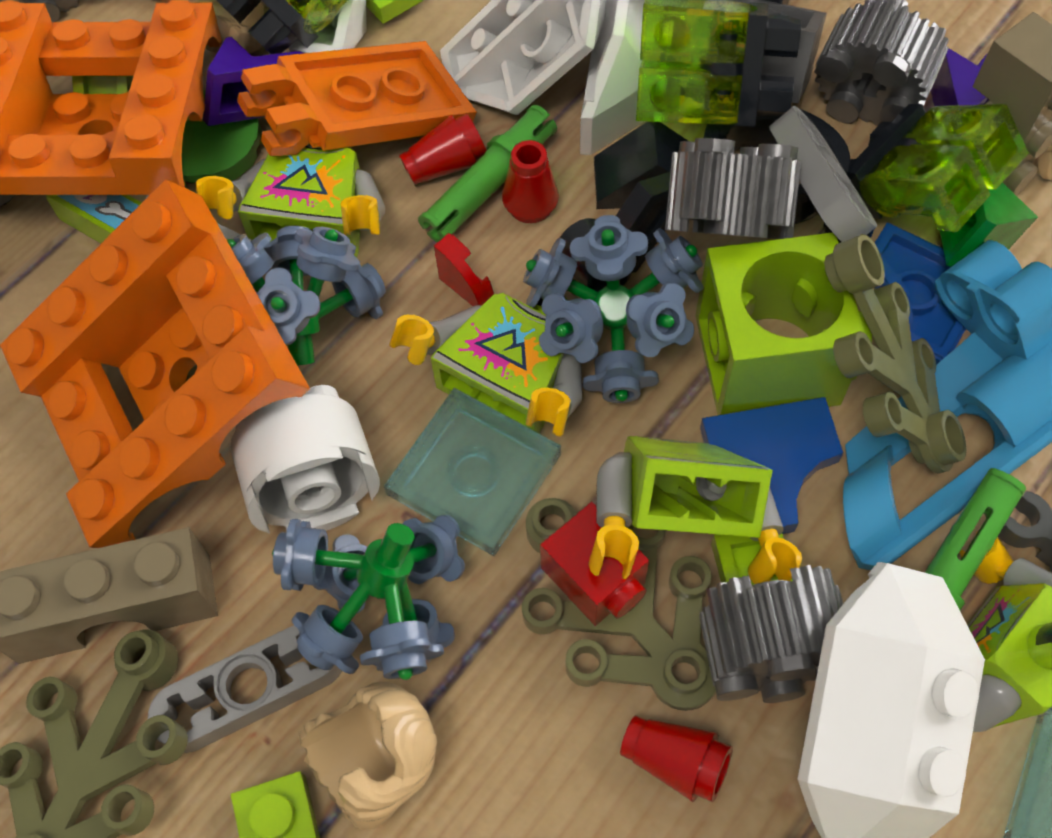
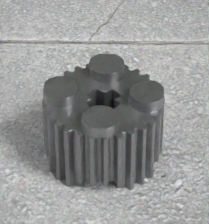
[814,0,949,125]
[665,138,801,239]
[699,565,843,703]

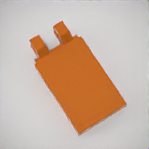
[237,41,477,156]

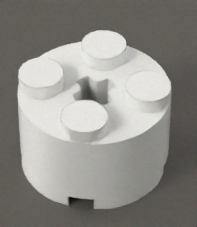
[230,385,380,533]

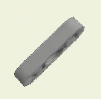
[769,106,877,242]
[148,625,342,753]

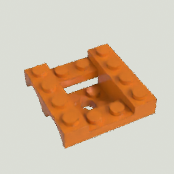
[0,0,222,195]
[0,179,310,548]

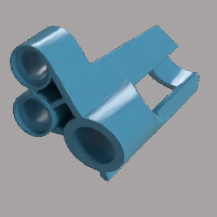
[843,240,1052,570]

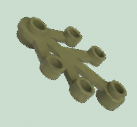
[824,234,966,474]
[522,498,716,711]
[0,629,188,838]

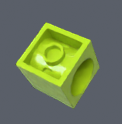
[695,232,872,415]

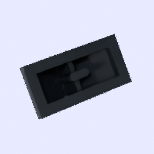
[594,118,688,209]

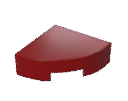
[434,233,494,306]

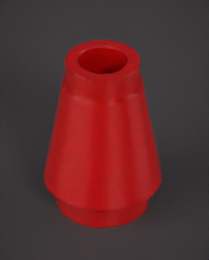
[399,113,486,185]
[502,140,559,223]
[620,715,733,802]

